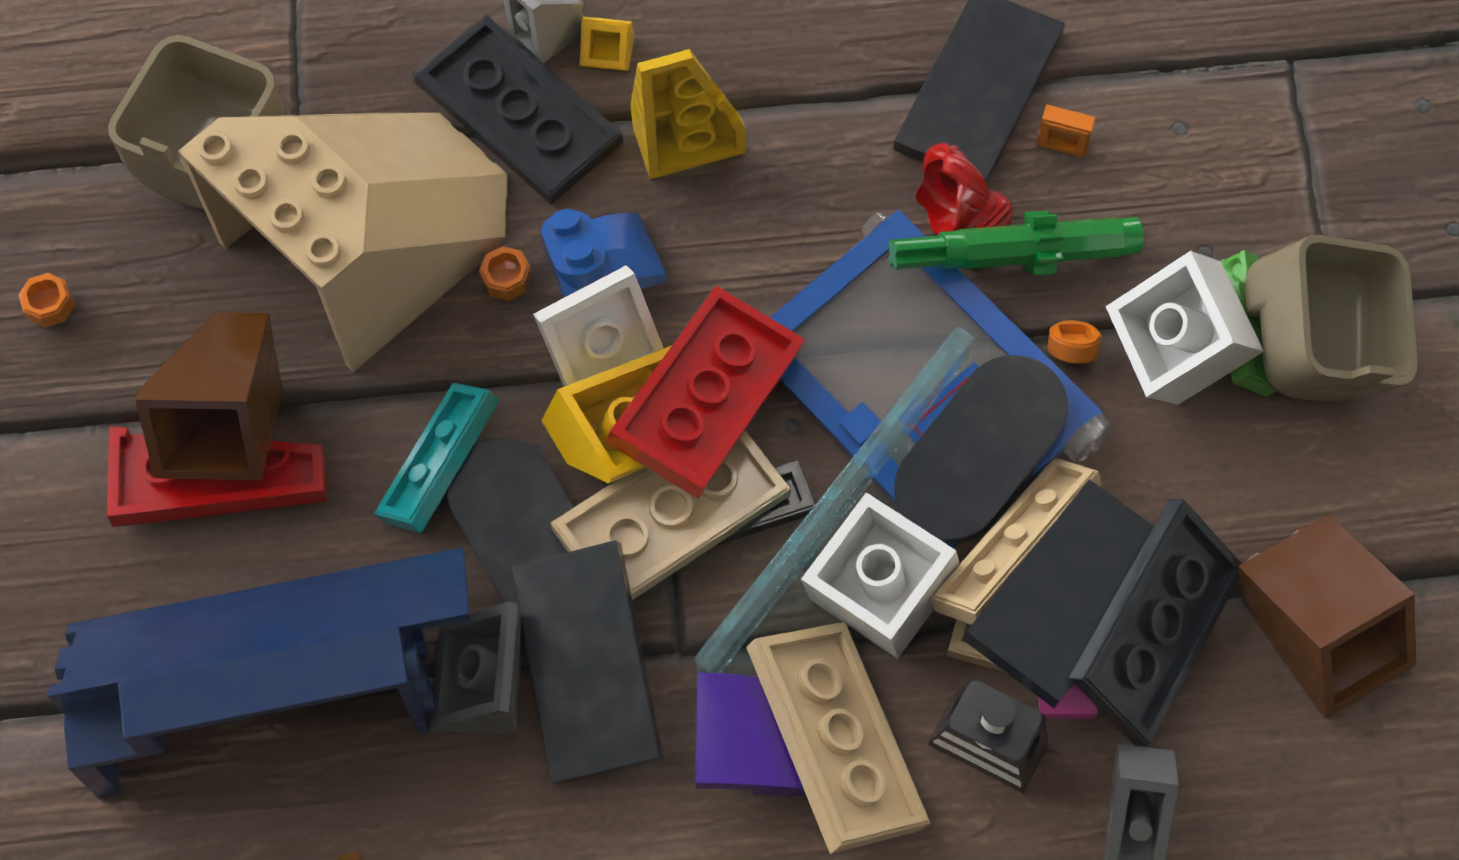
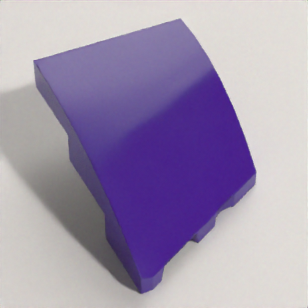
[695,672,806,796]

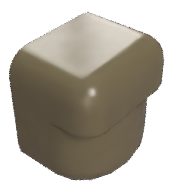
[108,35,287,209]
[1245,235,1418,401]

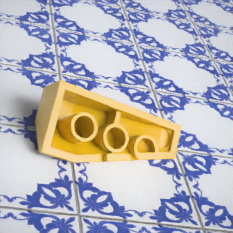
[630,49,746,180]
[541,345,672,483]

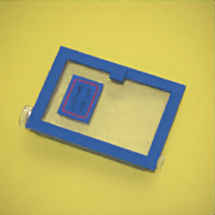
[770,209,1114,548]

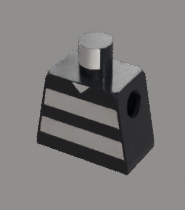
[928,679,1049,794]

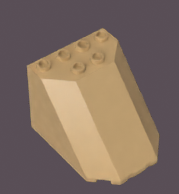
[178,113,508,372]

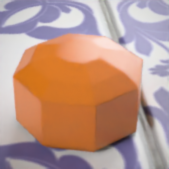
[479,246,532,301]
[19,273,75,328]

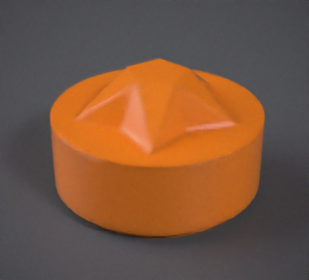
[1047,320,1102,363]

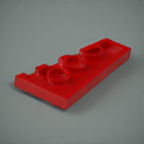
[107,426,327,527]

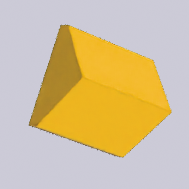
[580,16,635,71]

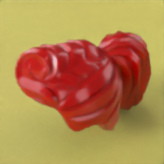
[915,143,1013,269]

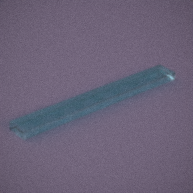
[694,327,975,674]

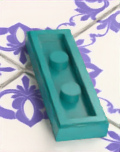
[374,383,500,533]

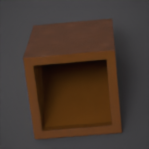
[135,312,283,480]
[1238,514,1416,718]

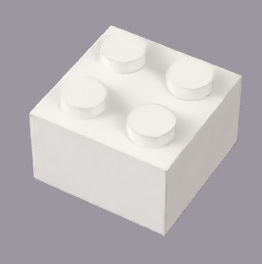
[1106,251,1264,405]
[801,492,960,659]

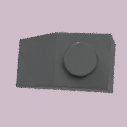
[1104,743,1179,860]

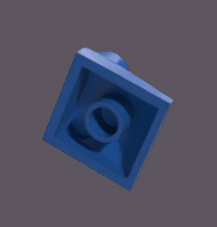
[540,209,668,298]

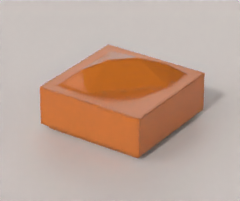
[1036,104,1096,157]

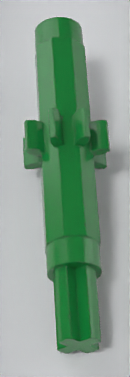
[888,210,1144,276]

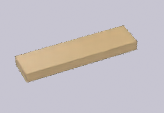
[931,458,1102,625]

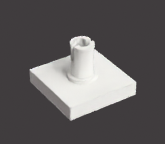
[533,265,664,387]

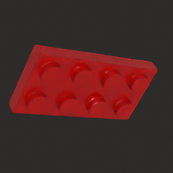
[606,285,806,499]

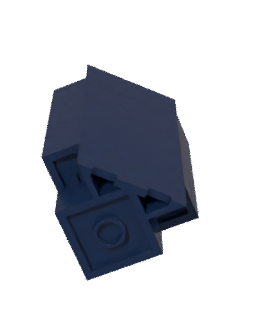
[47,547,470,798]

